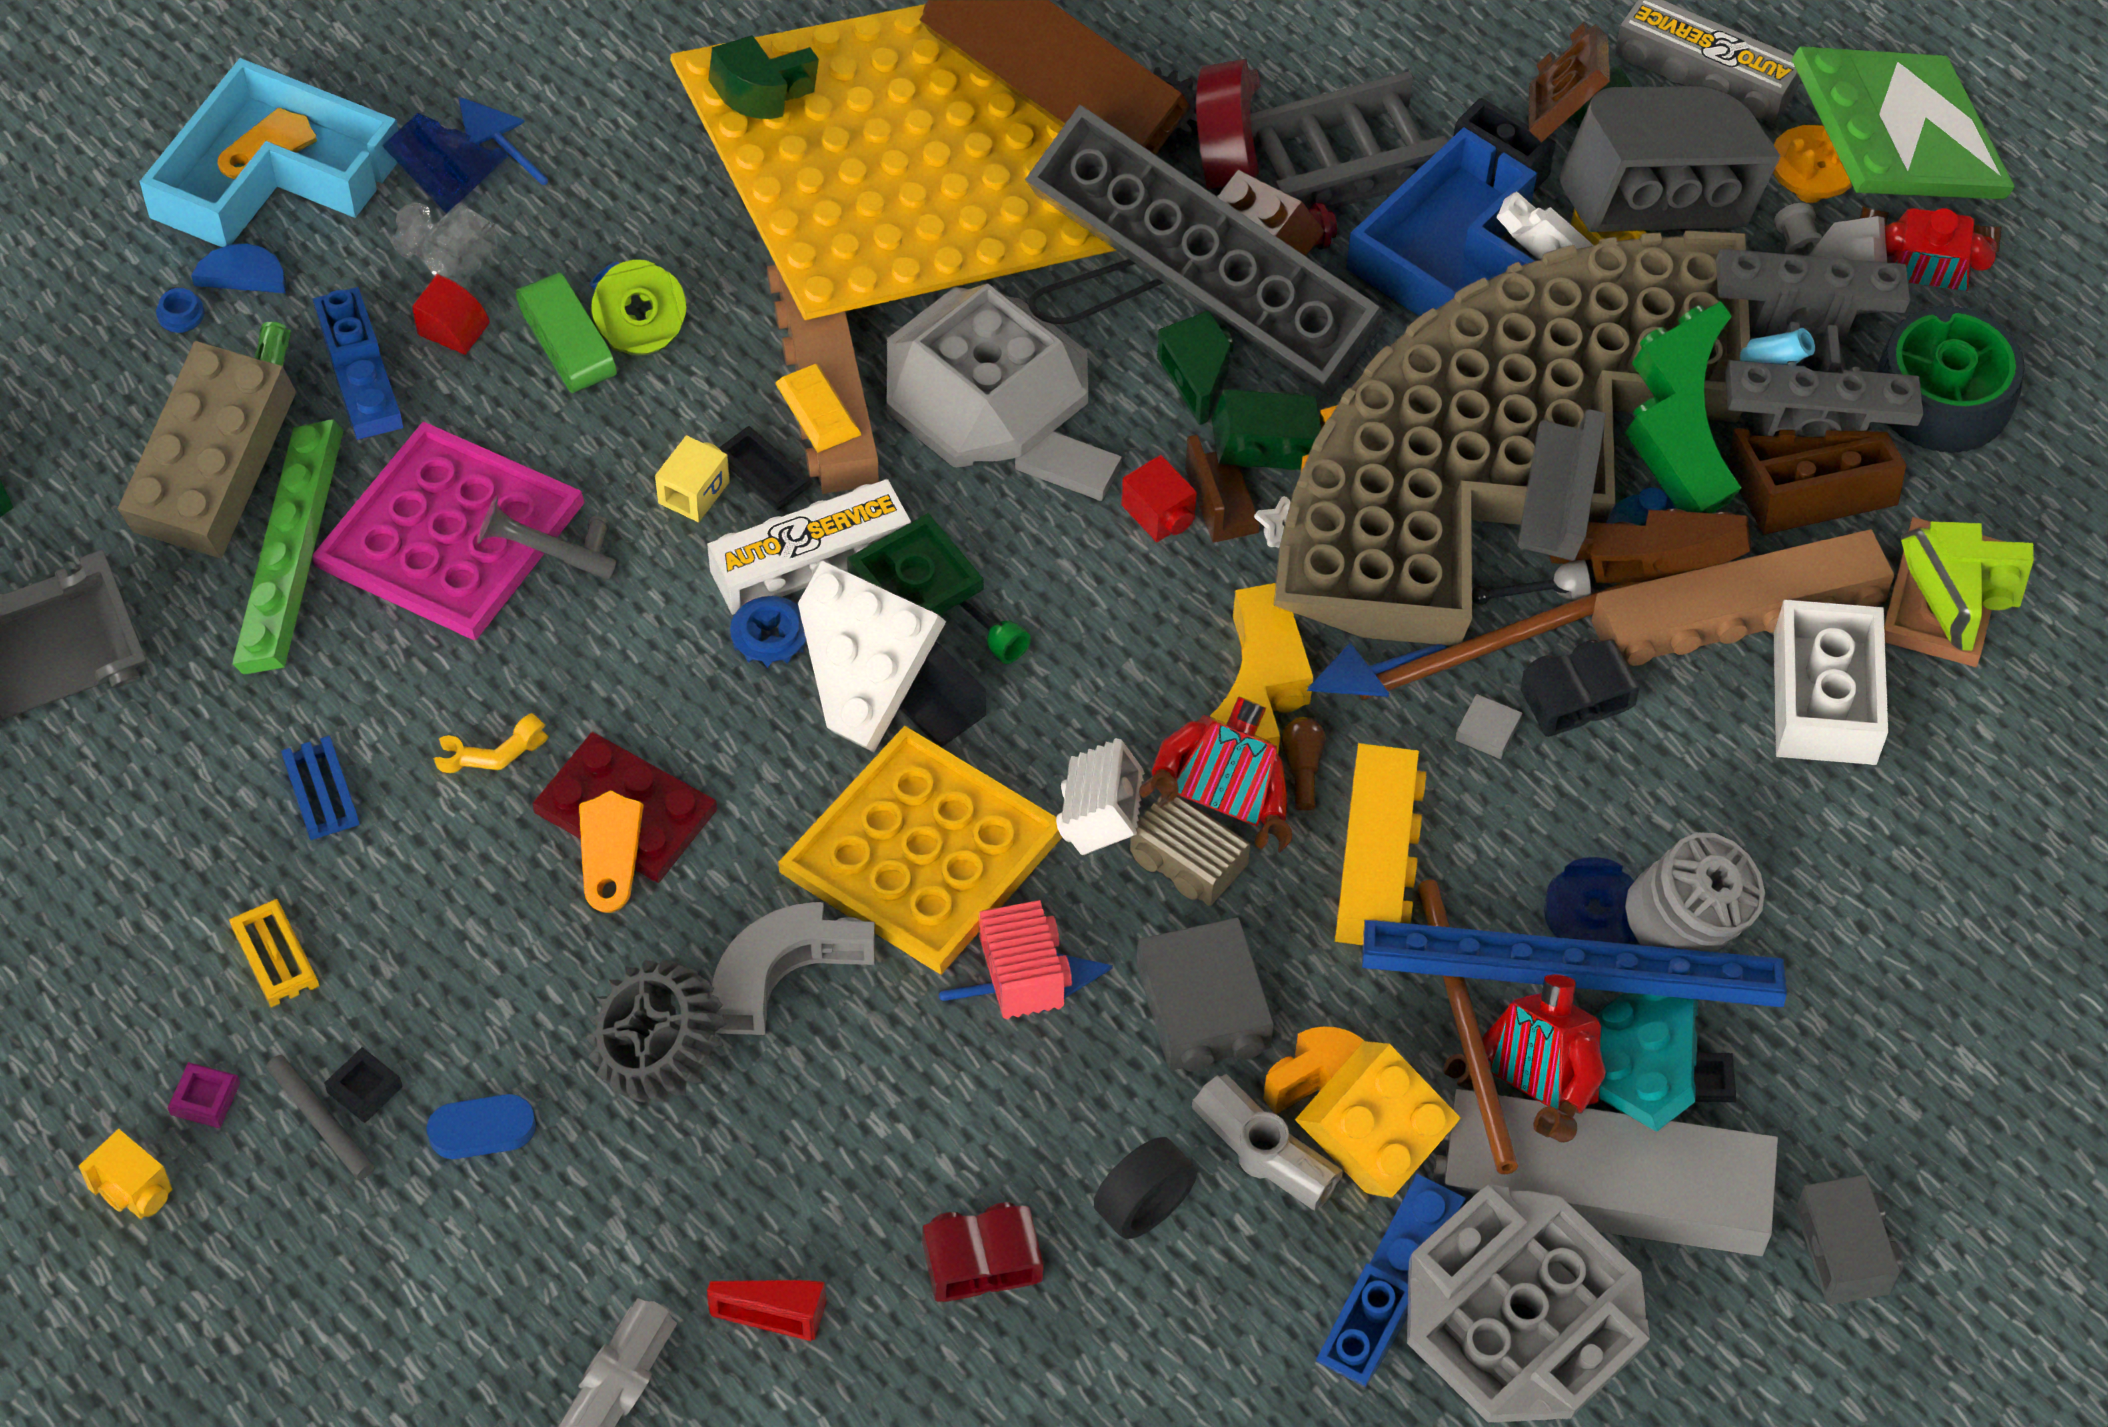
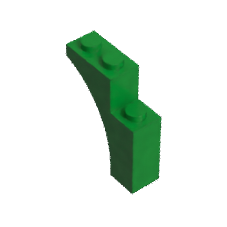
[1625,301,1741,514]

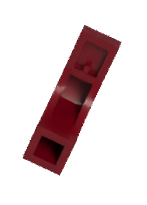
[1196,58,1261,189]

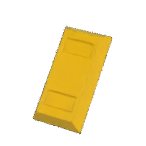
[776,364,861,453]

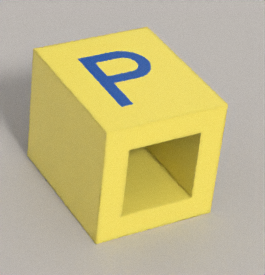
[655,435,730,522]

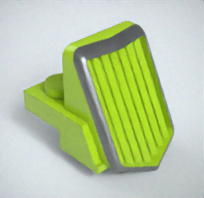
[1901,521,2034,651]

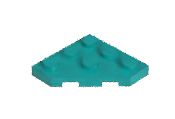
[1594,993,1698,1132]

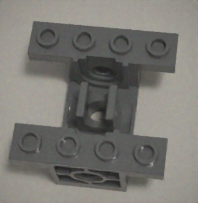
[1716,248,1923,437]

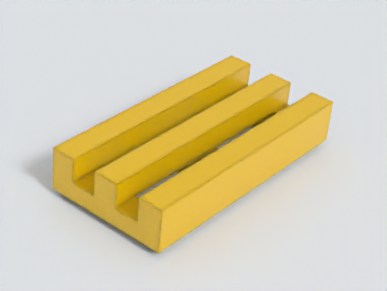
[229,899,319,1008]

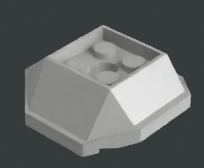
[887,283,1088,467]
[1407,1184,1650,1423]

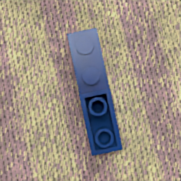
[312,287,404,440]
[1316,1174,1466,1387]

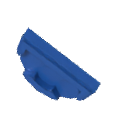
[191,244,286,293]

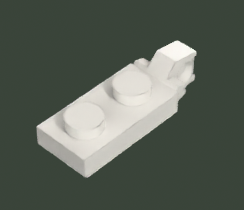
[1496,191,1594,260]

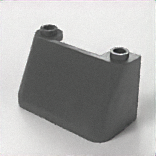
[0,549,147,721]

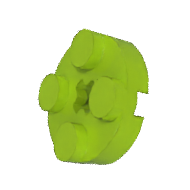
[591,260,686,356]

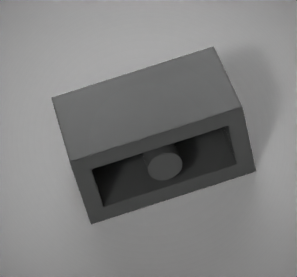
[1795,1175,1903,1306]

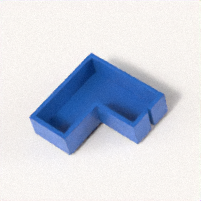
[1346,127,1537,316]

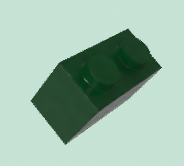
[1211,389,1321,470]

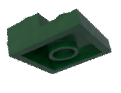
[847,513,984,618]

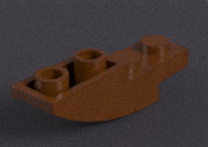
[1549,509,1751,583]

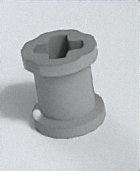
[1774,203,1822,256]

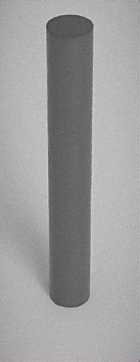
[266,1055,375,1180]

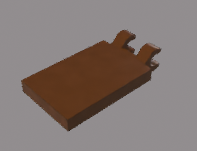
[1529,22,1610,142]

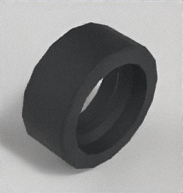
[1094,1137,1197,1240]

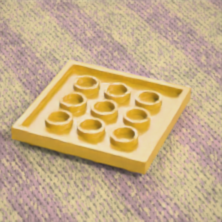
[778,725,1062,975]

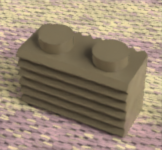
[1130,795,1250,906]

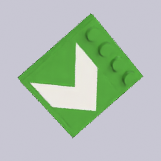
[1791,46,2015,199]

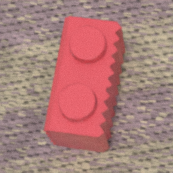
[979,900,1072,1019]

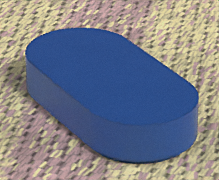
[427,1094,536,1159]

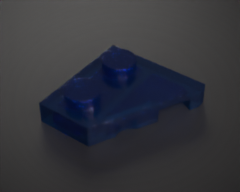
[383,113,509,214]

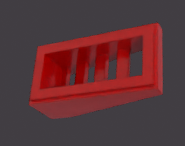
[707,1280,826,1341]

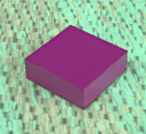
[167,1062,240,1129]

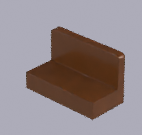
[1185,435,1260,543]

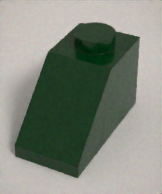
[1157,311,1233,425]

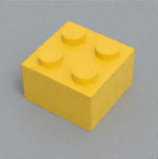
[1295,1041,1461,1198]

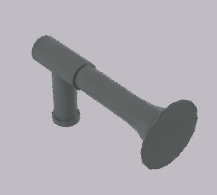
[477,496,616,580]

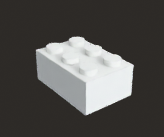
[1774,600,1888,765]

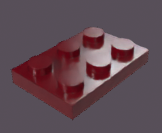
[532,731,717,883]

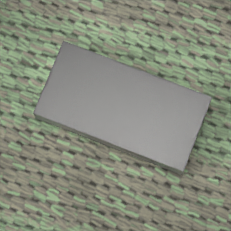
[1015,432,1122,501]

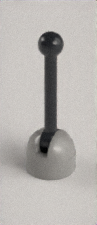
[1472,560,1591,605]

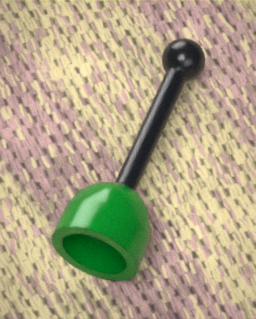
[959,599,1031,664]

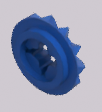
[730,596,806,668]

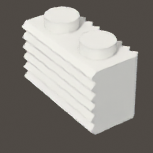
[1056,738,1144,855]

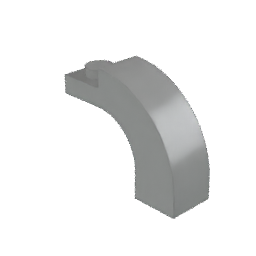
[712,902,876,1035]

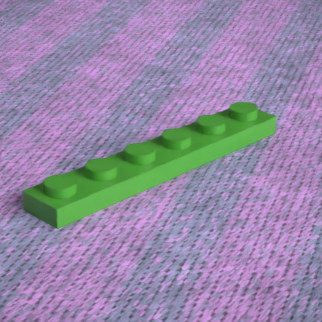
[232,419,344,674]

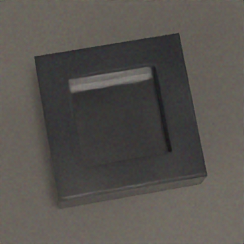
[324,1047,403,1123]

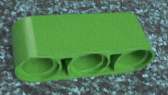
[516,272,616,394]

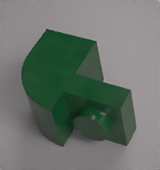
[708,35,819,119]

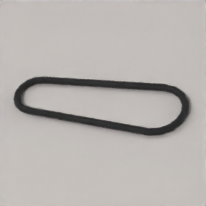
[1029,259,1164,325]

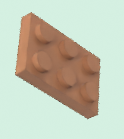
[1884,517,2006,667]

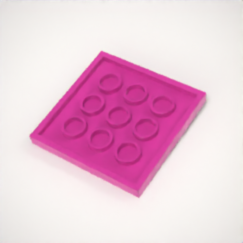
[312,421,584,641]

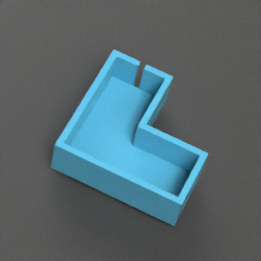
[139,58,403,247]

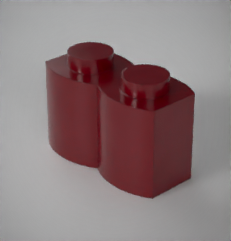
[922,1202,1044,1302]

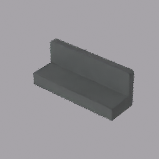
[1517,409,1606,561]

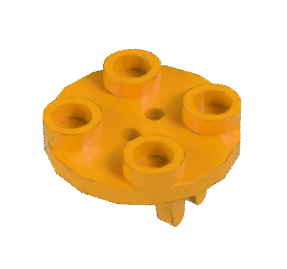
[1773,125,1853,203]

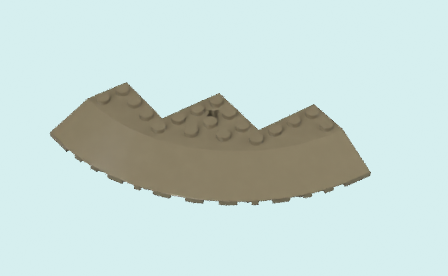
[1274,231,1750,646]

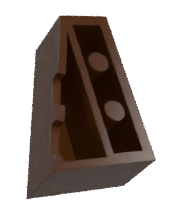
[1728,428,1907,535]

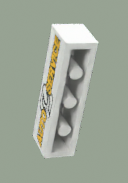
[707,479,911,615]

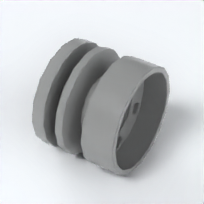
[1625,832,1765,952]

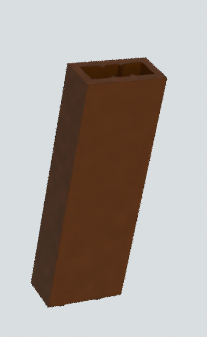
[919,0,1191,155]

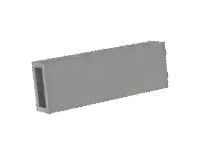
[1433,1089,1778,1256]

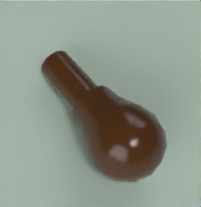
[1281,717,1326,811]

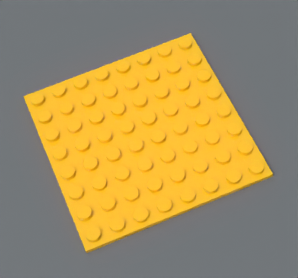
[670,4,1116,320]

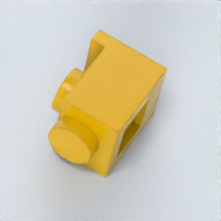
[78,1129,173,1219]

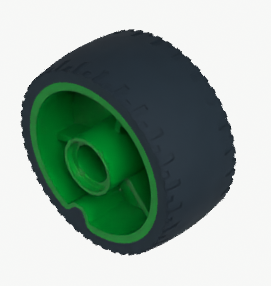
[1877,306,2025,453]

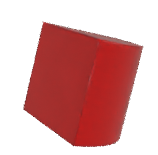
[412,274,490,355]

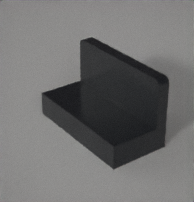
[899,641,986,747]

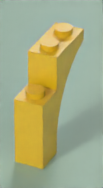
[1210,583,1313,754]

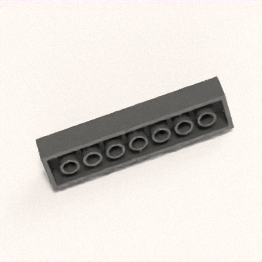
[1025,105,1386,396]

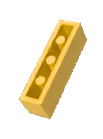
[1335,743,1426,945]

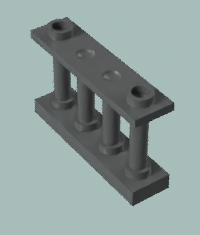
[1250,71,1448,210]

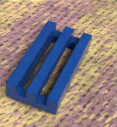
[281,736,360,840]

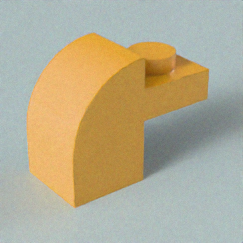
[1263,1027,1364,1114]

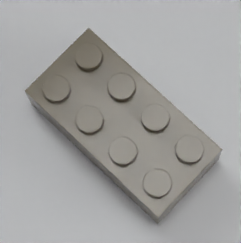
[117,341,296,559]

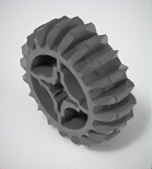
[585,959,726,1103]

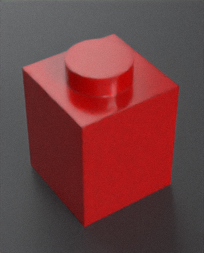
[1121,455,1197,542]

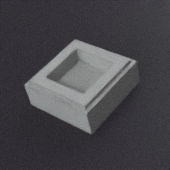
[1455,694,1522,759]

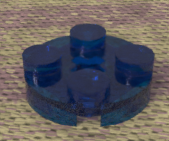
[1544,857,1638,945]

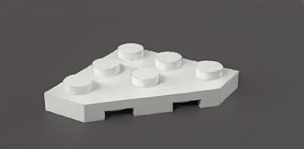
[798,561,946,752]

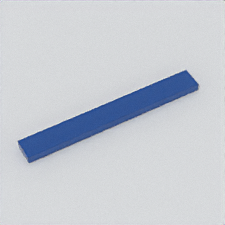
[1362,920,1787,1007]

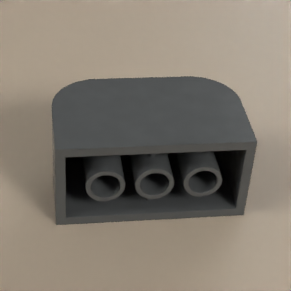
[1560,86,1781,232]

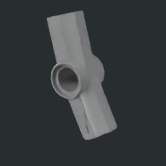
[1192,1074,1343,1211]
[557,1298,677,1427]

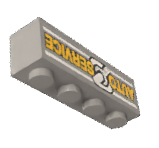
[1614,0,1801,124]

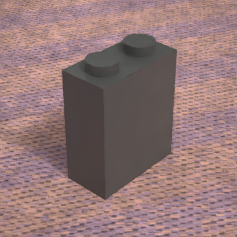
[1136,917,1274,1071]

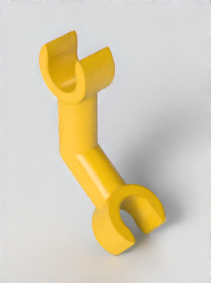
[433,713,549,773]

